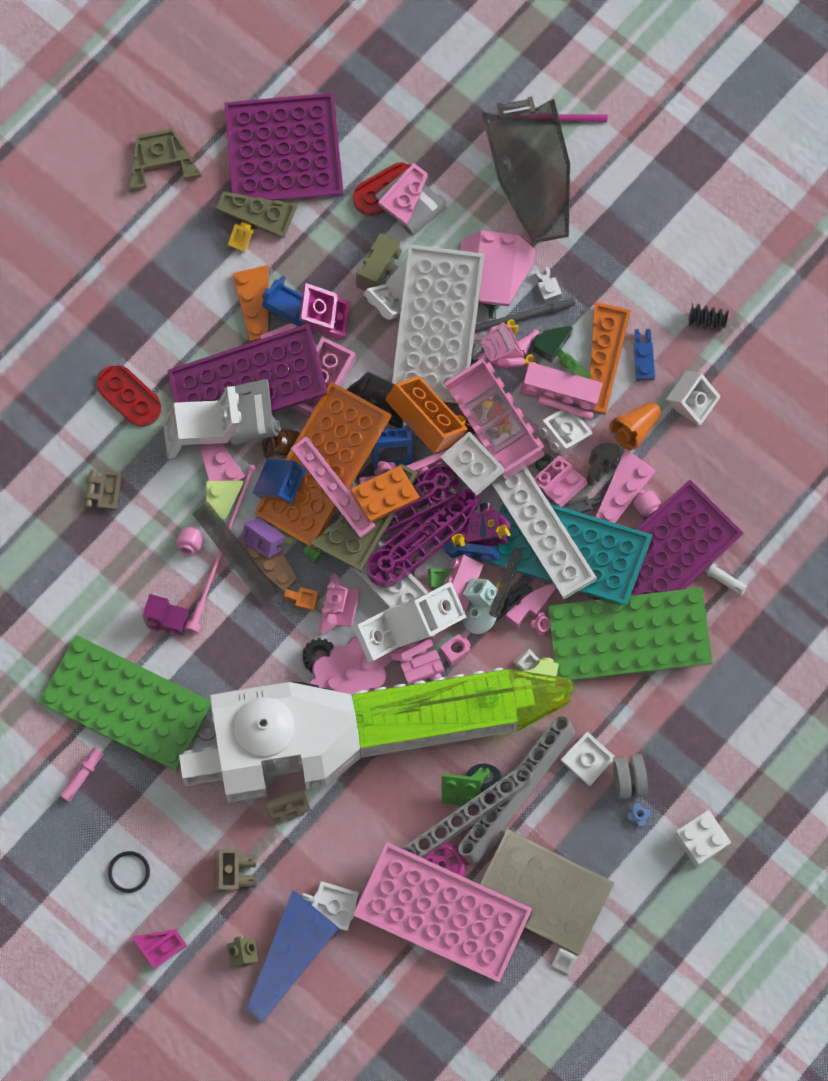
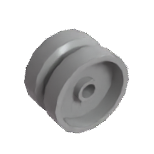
[613,753,648,800]

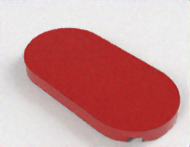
[353,162,412,216]
[97,365,161,427]

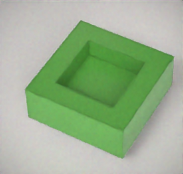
[428,568,449,588]

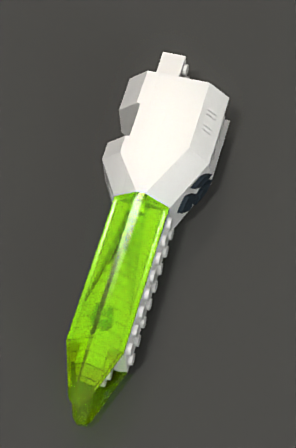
[179,668,574,803]

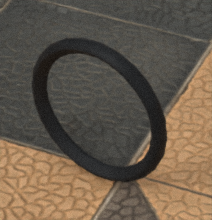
[108,851,150,893]

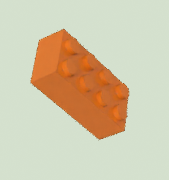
[385,376,468,453]

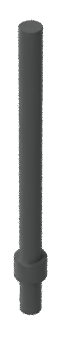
[475,298,575,333]

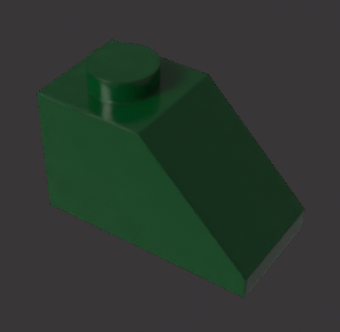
[532,326,573,363]

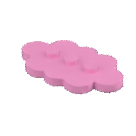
[308,637,393,695]

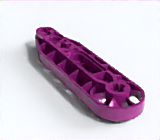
[383,464,461,536]
[366,488,479,587]

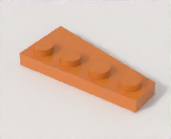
[233,265,269,343]

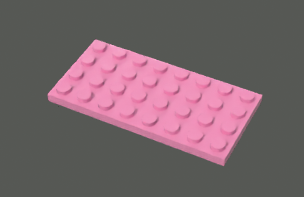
[353,842,532,982]

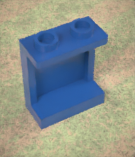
[262,275,304,326]
[252,459,307,504]

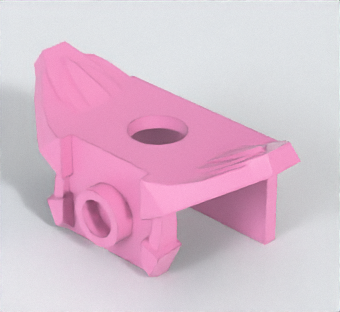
[318,573,360,634]

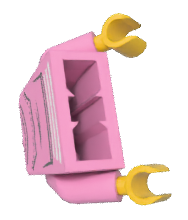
[477,319,536,368]

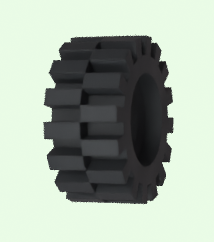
[302,638,335,673]

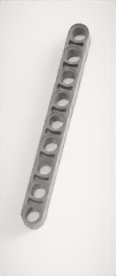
[458,716,575,864]
[402,767,533,858]

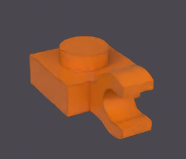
[284,587,319,612]

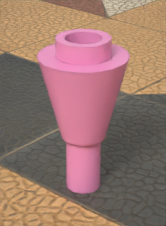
[518,329,540,358]

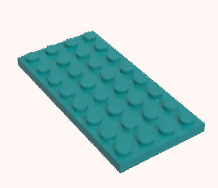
[482,503,652,607]

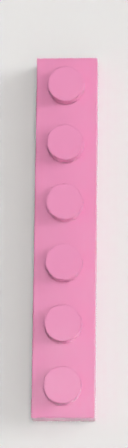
[291,436,377,539]

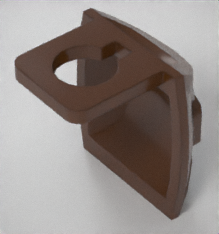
[262,429,300,458]

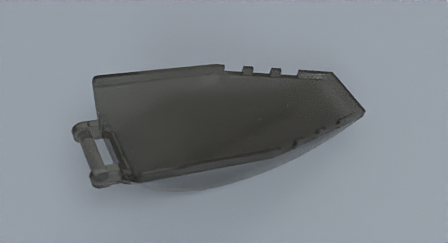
[482,96,571,244]

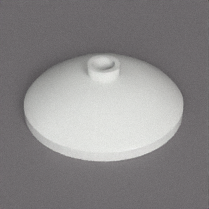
[234,697,294,757]

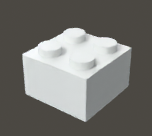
[674,810,732,868]

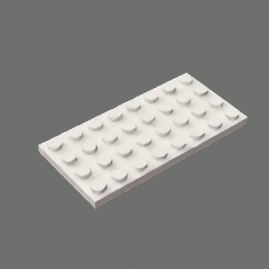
[392,244,485,403]

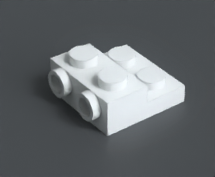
[538,410,593,456]

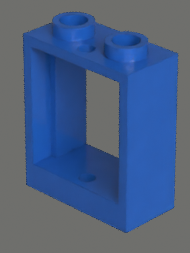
[372,427,412,476]

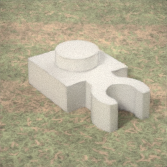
[536,267,562,302]

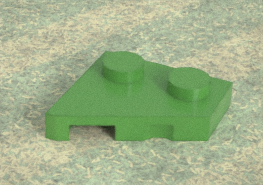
[556,349,592,379]

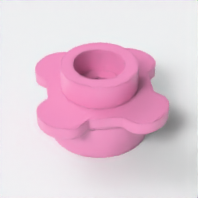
[374,461,396,476]
[531,612,551,635]

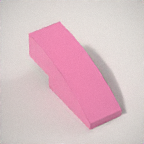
[505,583,557,629]

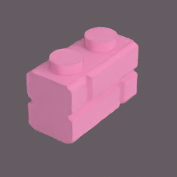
[400,650,445,685]

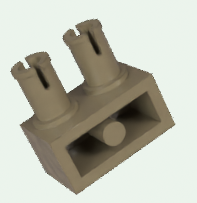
[214,849,256,892]

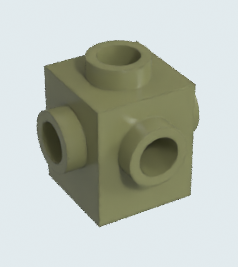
[227,936,259,968]

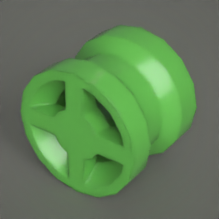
[302,545,324,563]

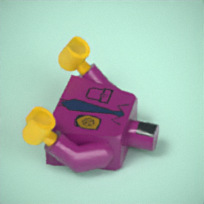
[452,503,511,547]

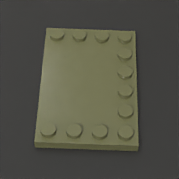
[480,829,615,955]

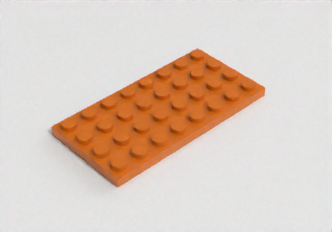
[254,382,392,549]

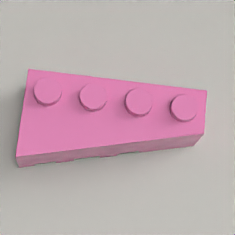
[520,362,603,410]

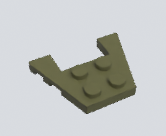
[130,128,201,191]

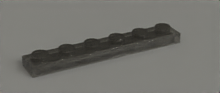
[193,502,278,605]

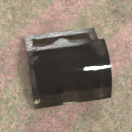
[587,443,621,487]

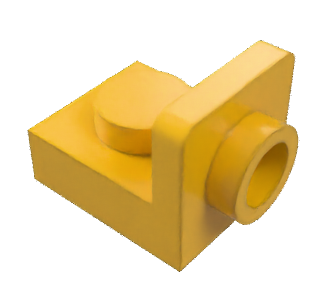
[228,222,255,252]

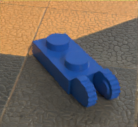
[633,329,655,381]
[444,542,500,562]

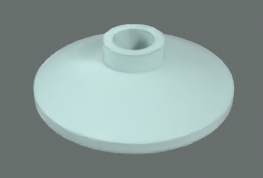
[462,602,497,634]

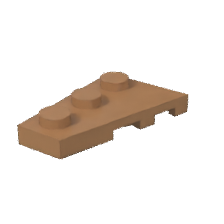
[242,546,297,593]

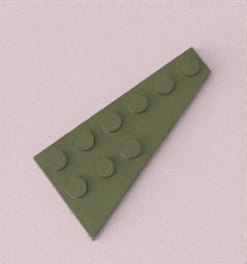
[310,464,418,572]

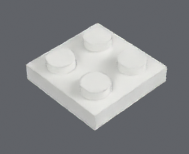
[561,732,615,787]

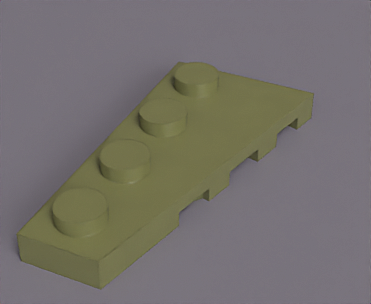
[215,192,298,238]

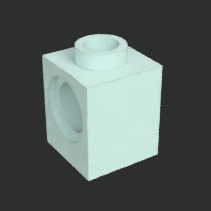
[463,578,498,606]

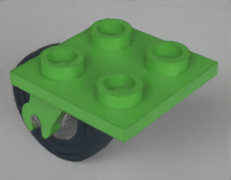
[441,763,502,807]

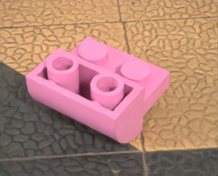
[534,456,588,507]

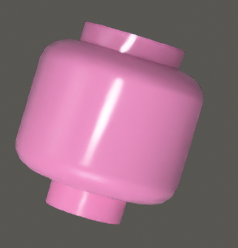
[633,490,662,518]
[176,526,204,556]

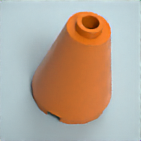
[610,402,661,451]

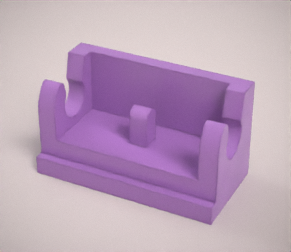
[241,518,286,558]

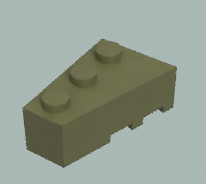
[356,233,402,291]

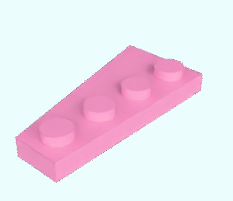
[596,449,656,523]

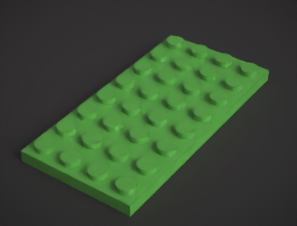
[548,587,713,683]
[39,635,212,772]

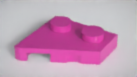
[132,929,187,970]

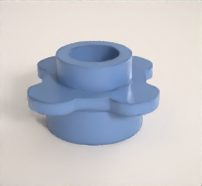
[628,803,651,826]

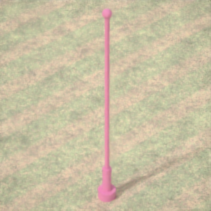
[184,465,256,634]

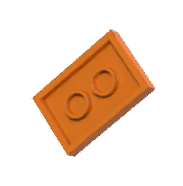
[350,466,420,524]

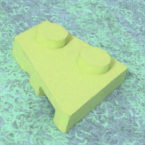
[206,481,243,519]

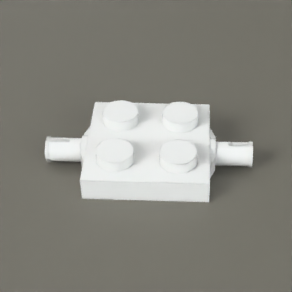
[302,881,359,932]

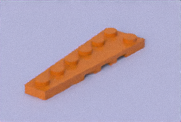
[587,302,631,415]

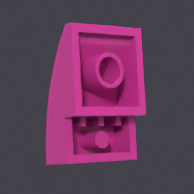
[299,283,350,340]

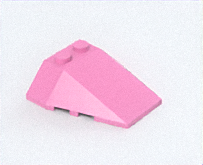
[460,230,535,307]

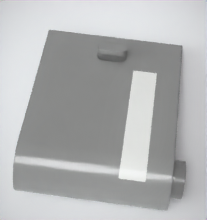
[375,169,446,236]
[224,379,281,445]

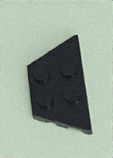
[346,372,404,428]

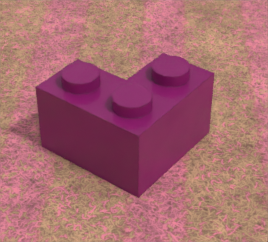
[142,594,189,636]

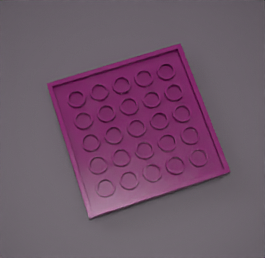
[224,93,344,201]

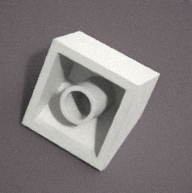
[666,370,721,426]

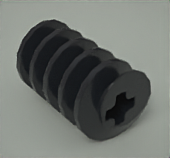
[688,302,729,332]

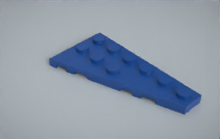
[247,890,339,1022]

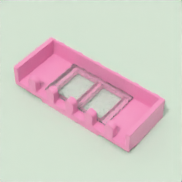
[444,358,544,479]

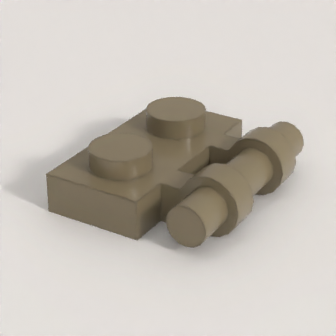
[84,470,122,511]
[266,789,311,824]

